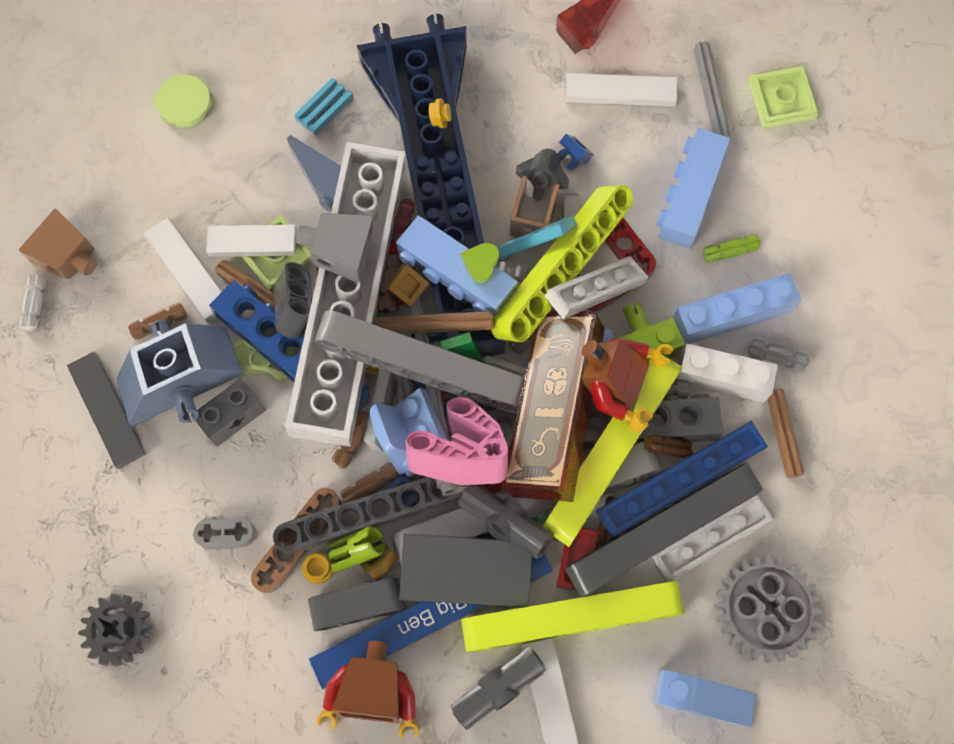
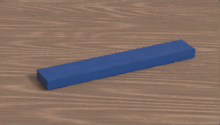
[596,421,768,538]

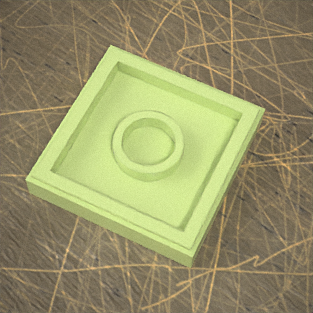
[748,66,819,128]
[241,215,312,292]

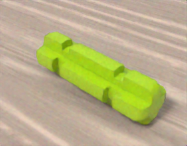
[703,234,760,263]

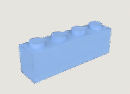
[656,127,730,249]
[396,215,518,317]
[673,273,802,345]

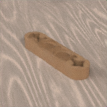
[251,488,341,593]

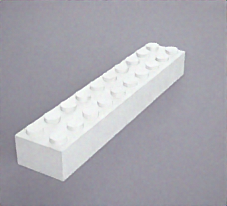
[285,142,405,447]

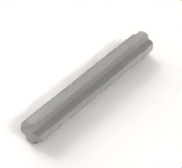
[694,41,731,138]

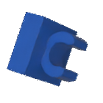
[558,134,595,170]

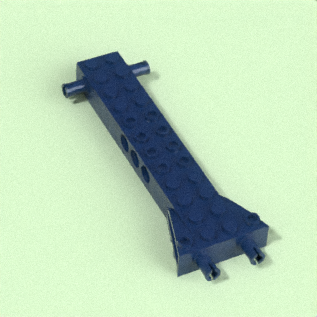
[356,13,506,358]

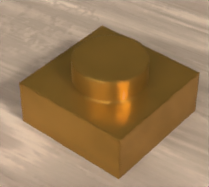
[385,263,429,307]
[359,540,399,581]

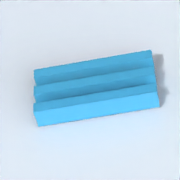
[294,78,353,135]

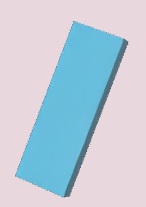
[497,215,577,260]

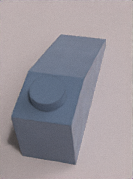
[287,135,341,212]

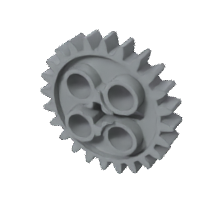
[714,555,823,663]

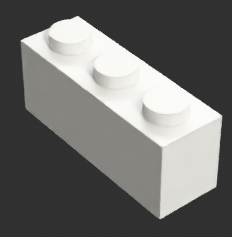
[675,344,778,403]

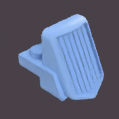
[370,388,447,477]

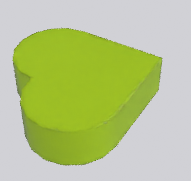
[460,242,499,284]

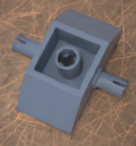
[116,319,243,427]

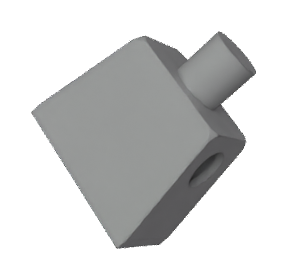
[296,213,373,282]

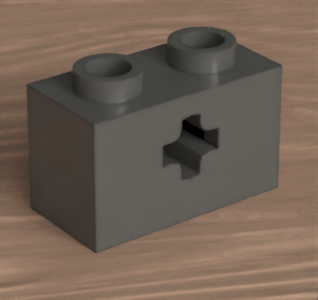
[191,377,266,447]

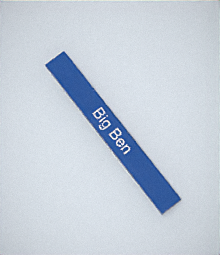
[309,554,553,689]

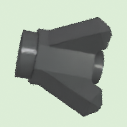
[515,149,569,201]

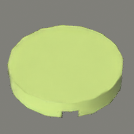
[155,74,212,128]

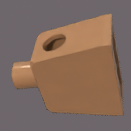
[18,208,97,279]

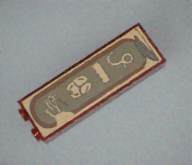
[502,311,605,502]

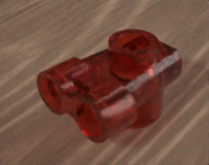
[391,199,416,242]

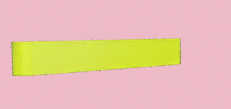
[491,185,633,342]
[543,354,683,547]
[461,581,685,653]

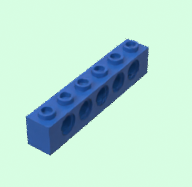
[209,280,371,415]

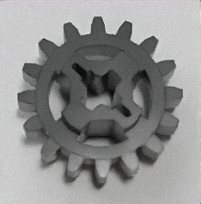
[78,594,153,666]

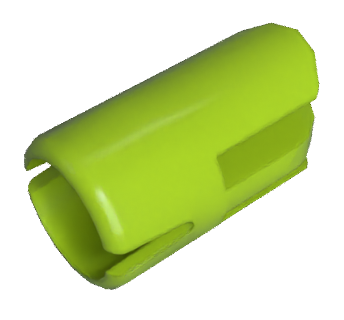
[326,526,385,573]

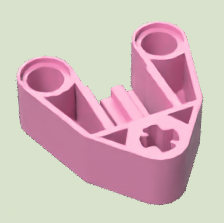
[406,397,508,485]

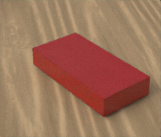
[556,527,599,592]

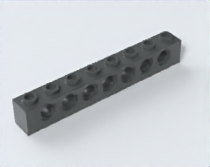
[481,394,723,452]

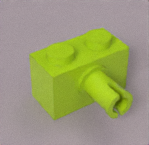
[617,302,685,362]

